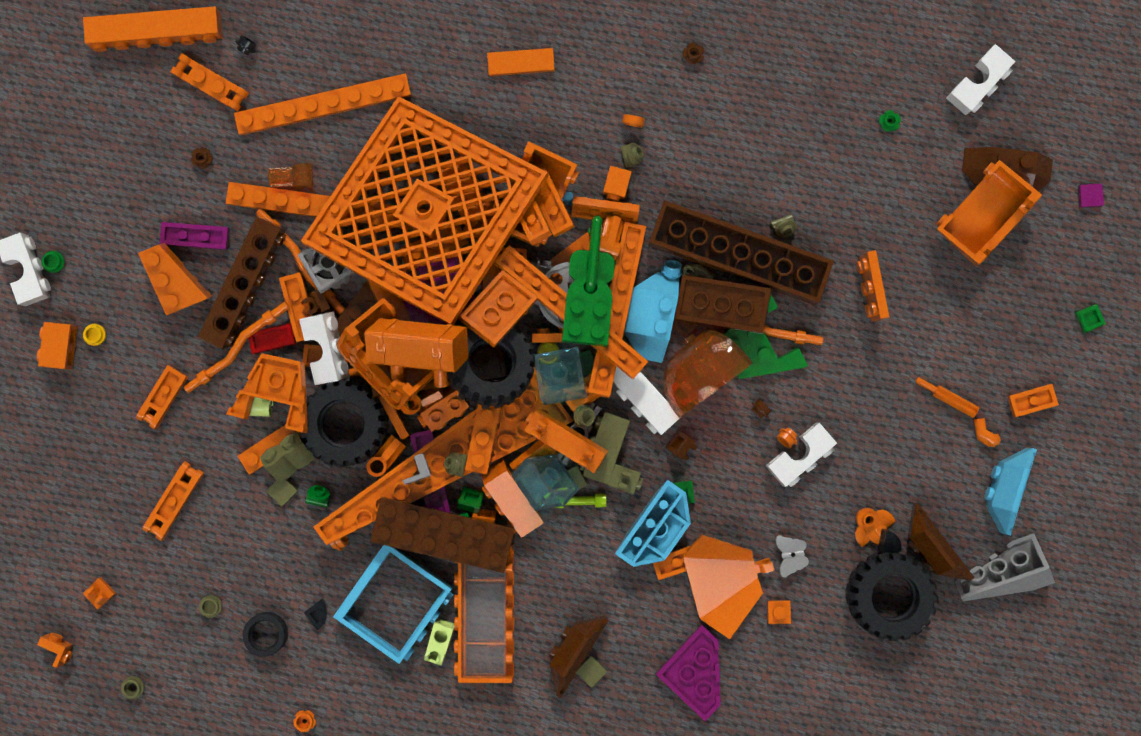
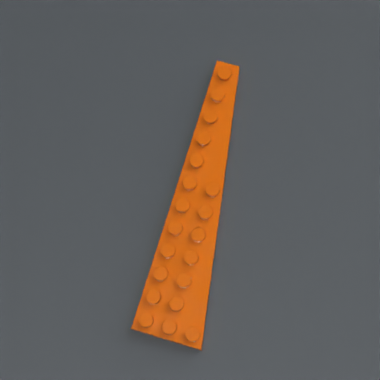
[313,367,573,545]

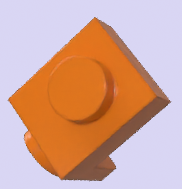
[37,633,73,668]

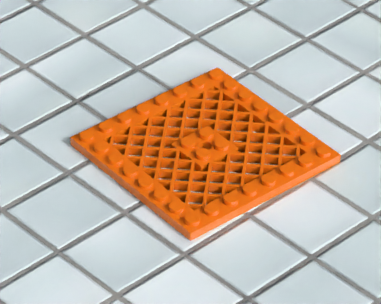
[301,96,548,325]

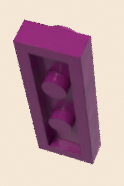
[159,222,230,250]

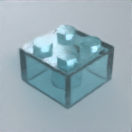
[534,347,588,405]
[512,454,579,511]

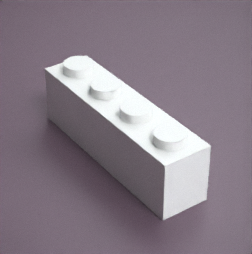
[613,366,681,435]

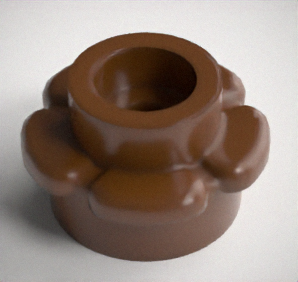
[683,43,704,64]
[191,147,213,169]
[752,399,772,419]

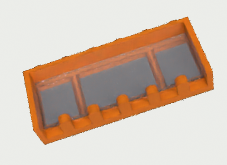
[454,544,514,683]

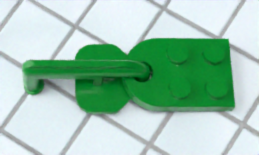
[562,215,615,347]

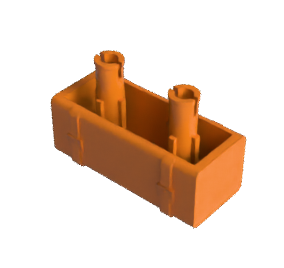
[365,318,468,388]

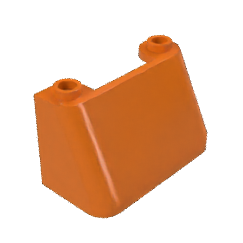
[489,141,579,247]
[936,160,1042,267]
[337,298,434,410]

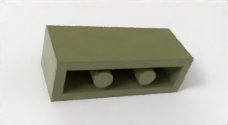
[580,412,630,484]

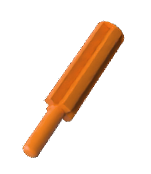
[915,377,979,418]

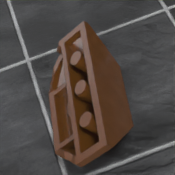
[962,147,1053,191]
[908,503,975,580]
[548,616,609,698]

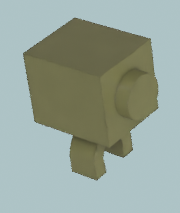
[608,464,643,494]

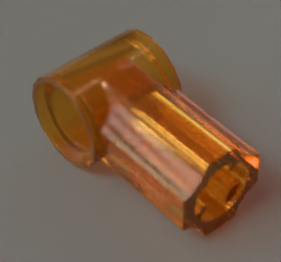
[268,163,314,189]

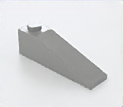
[955,533,1055,601]

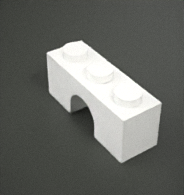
[946,44,1016,115]
[0,233,51,306]
[299,311,349,385]
[766,423,837,487]

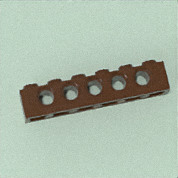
[198,216,286,349]

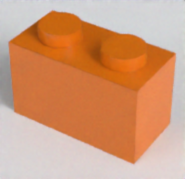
[37,322,78,370]

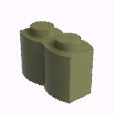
[260,432,315,482]

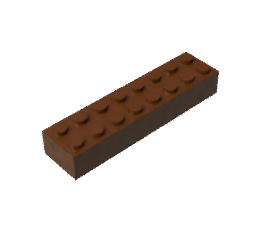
[648,200,834,305]

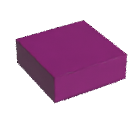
[1077,183,1104,208]

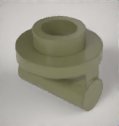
[620,142,644,169]
[770,214,797,238]
[444,452,468,477]

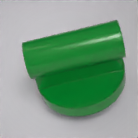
[305,485,330,508]

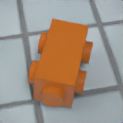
[417,386,469,432]

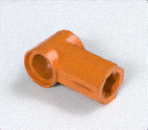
[599,215,624,261]
[367,435,406,477]

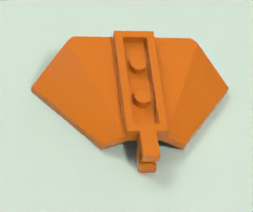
[683,534,774,639]

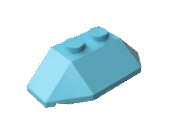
[624,272,680,363]
[984,448,1037,536]
[615,479,691,567]

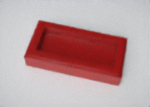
[248,323,296,355]

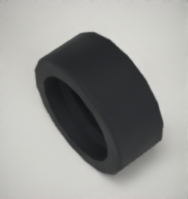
[243,612,288,657]

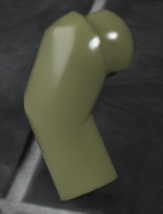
[683,264,716,280]

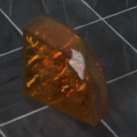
[663,330,753,418]

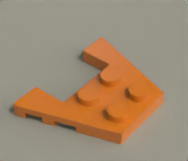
[226,353,308,434]

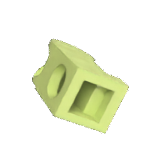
[424,618,454,666]

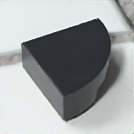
[878,529,902,553]
[304,598,327,630]

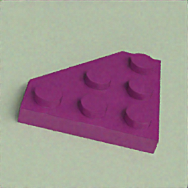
[655,624,721,721]

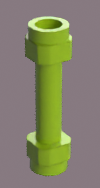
[553,493,606,508]

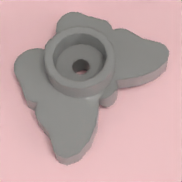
[775,535,809,578]

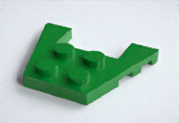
[718,295,808,379]

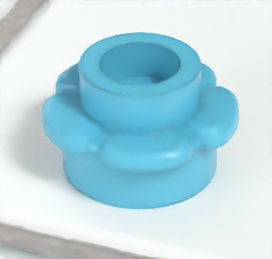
[661,260,683,279]

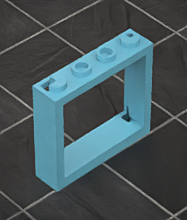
[333,545,454,664]

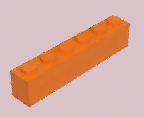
[83,6,223,52]

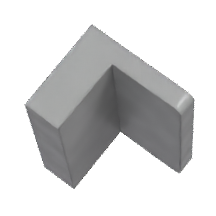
[402,453,432,485]

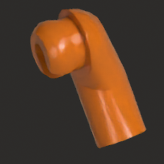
[974,418,1001,447]

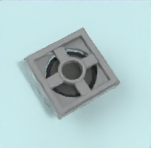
[298,232,355,294]

